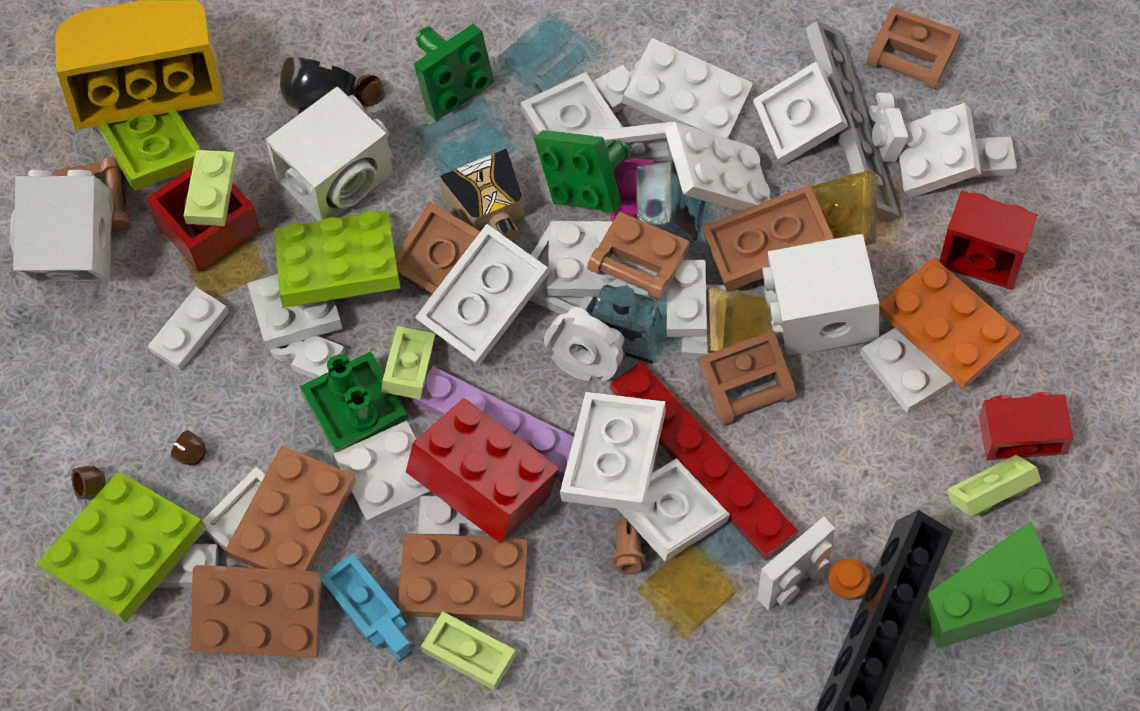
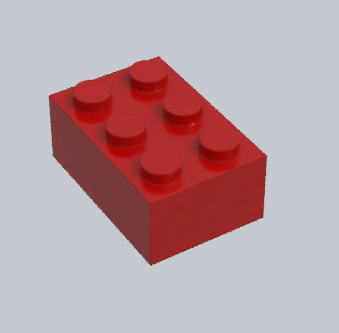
[405,398,559,544]

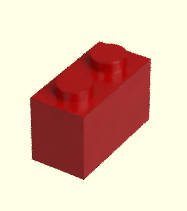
[979,392,1074,461]

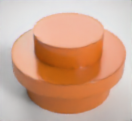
[828,559,870,600]

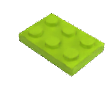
[97,110,201,191]

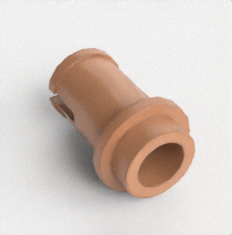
[612,518,646,574]

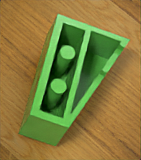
[922,521,1063,648]

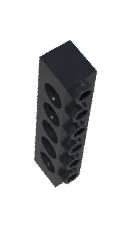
[814,510,953,711]

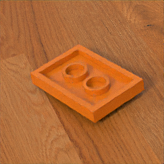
[879,257,1021,389]

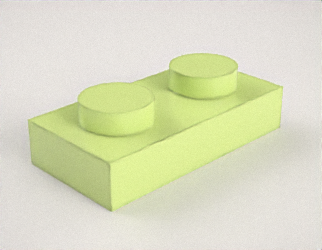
[184,150,237,226]
[381,326,435,399]
[947,455,1041,517]
[421,611,516,691]

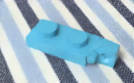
[321,553,412,661]

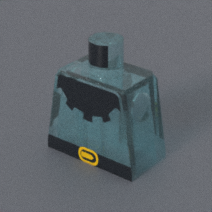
[637,161,706,244]
[591,285,665,364]

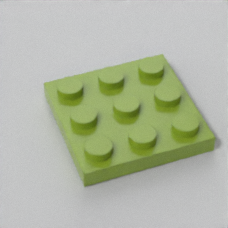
[274,210,400,308]
[37,471,207,624]

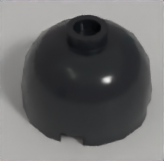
[280,57,356,116]

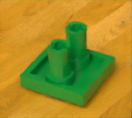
[414,24,494,121]
[534,130,630,212]
[299,351,408,453]

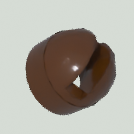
[354,74,385,106]
[171,430,206,466]
[71,466,106,500]

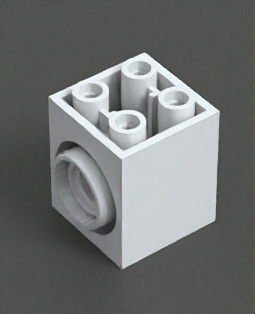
[265,87,393,221]
[10,170,112,281]
[762,234,879,356]

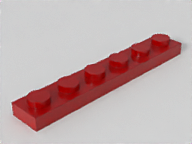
[610,361,798,561]

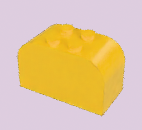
[55,0,224,130]

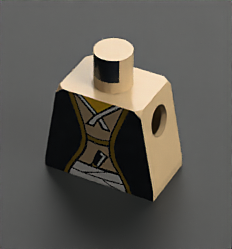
[440,149,524,241]

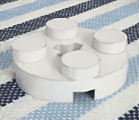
[544,307,625,381]

